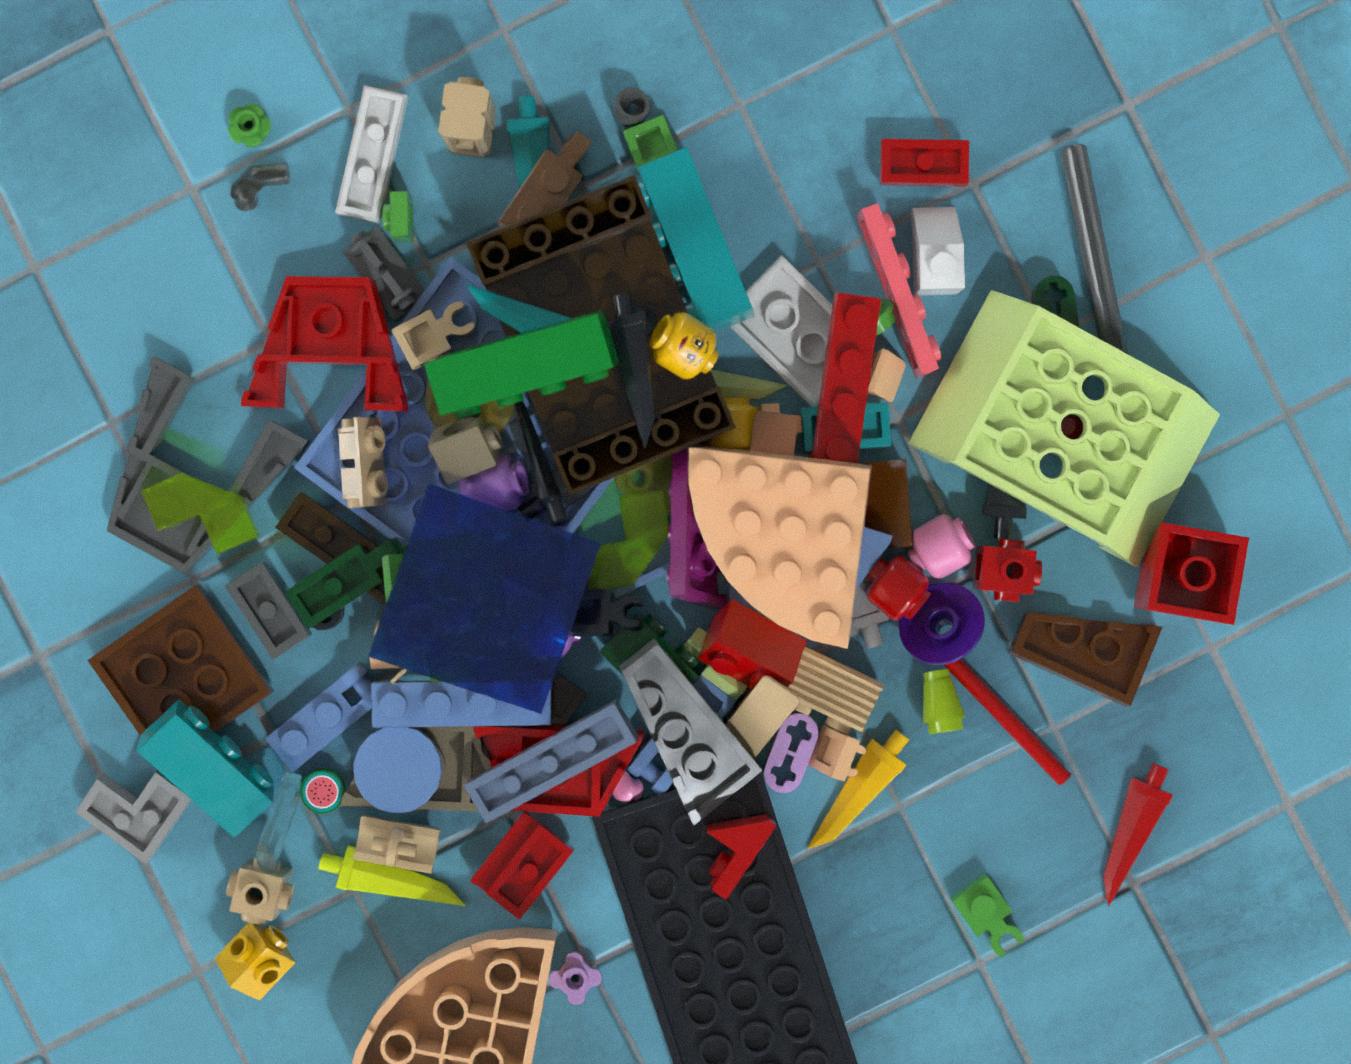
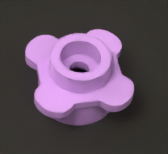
[549,952,601,1005]

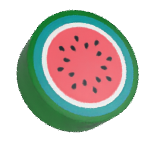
[300,768,346,814]

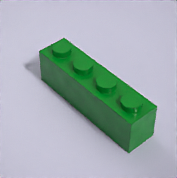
[424,309,619,419]

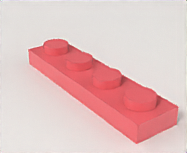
[856,203,941,378]

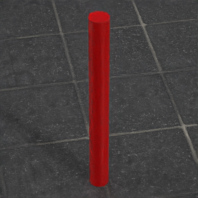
[944,659,1071,786]

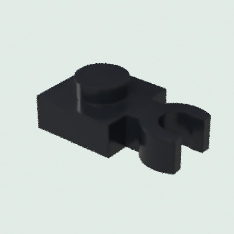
[565,589,645,637]

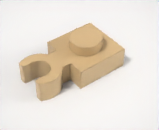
[391,301,476,370]

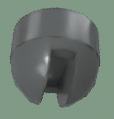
[613,88,650,127]

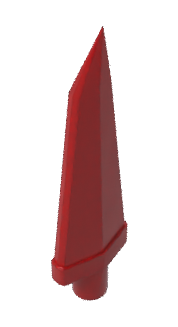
[1103,763,1173,907]

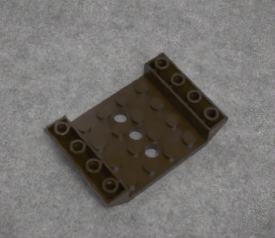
[466,174,736,495]

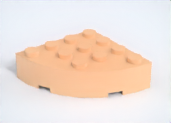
[689,444,872,649]
[352,927,558,1064]

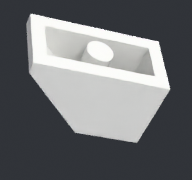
[911,207,965,296]

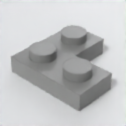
[75,770,192,864]

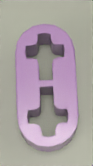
[762,711,819,793]

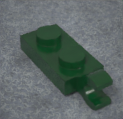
[285,537,406,629]

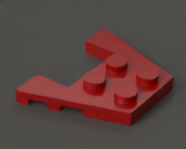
[241,276,409,412]

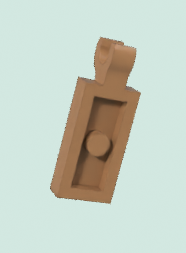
[497,131,592,227]

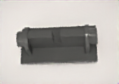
[342,226,425,322]

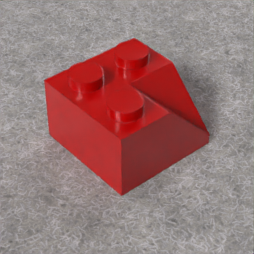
[1134,522,1249,625]

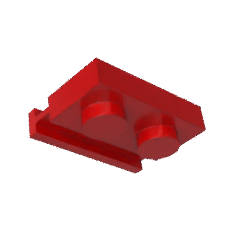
[470,812,574,920]

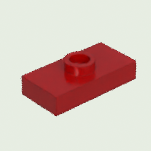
[879,139,969,187]

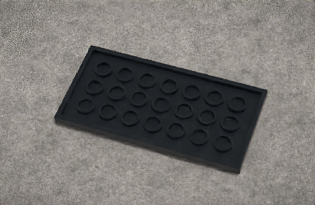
[592,760,858,1064]

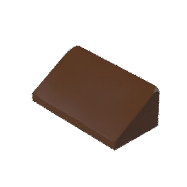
[859,459,912,548]

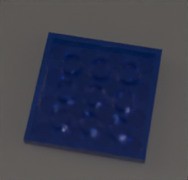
[368,483,601,714]

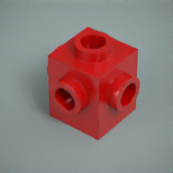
[973,539,1042,602]

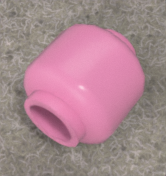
[908,514,976,579]

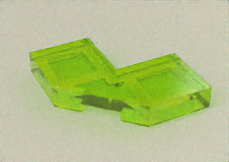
[141,473,261,554]
[583,490,669,589]

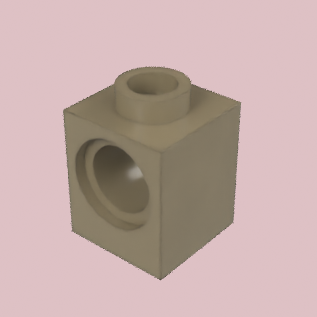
[428,411,503,485]

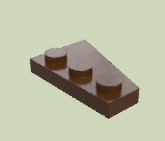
[1008,612,1162,707]

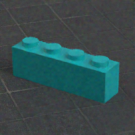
[638,147,755,333]

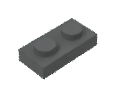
[225,562,313,659]

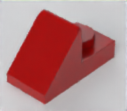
[706,814,776,899]

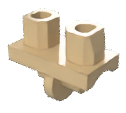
[353,814,441,874]

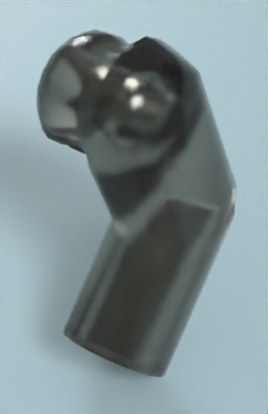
[230,162,290,211]

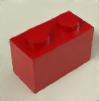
[698,599,807,690]

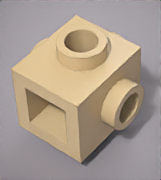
[226,857,294,924]

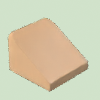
[868,348,906,402]

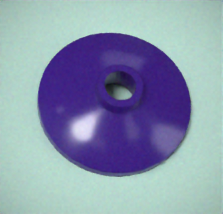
[899,582,985,665]

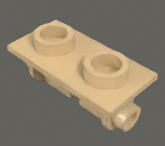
[338,417,388,508]

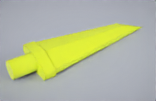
[318,845,466,906]

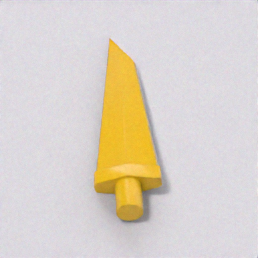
[806,729,910,850]

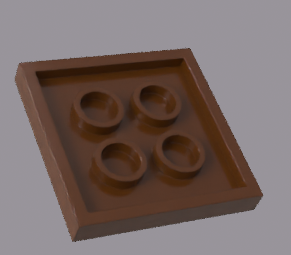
[87,584,274,735]

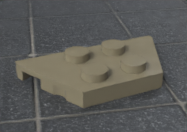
[341,726,511,813]

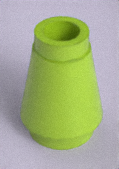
[923,669,966,735]

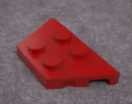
[474,724,644,817]

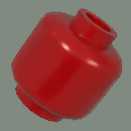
[865,556,931,620]

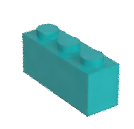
[136,700,274,838]

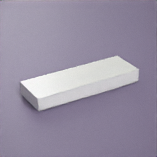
[335,85,409,225]

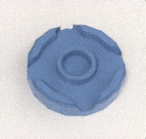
[353,727,443,814]

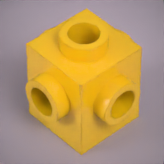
[214,922,296,1001]

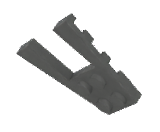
[107,356,310,573]

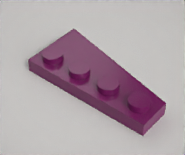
[667,441,727,610]

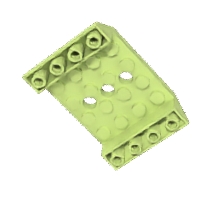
[908,290,1220,567]

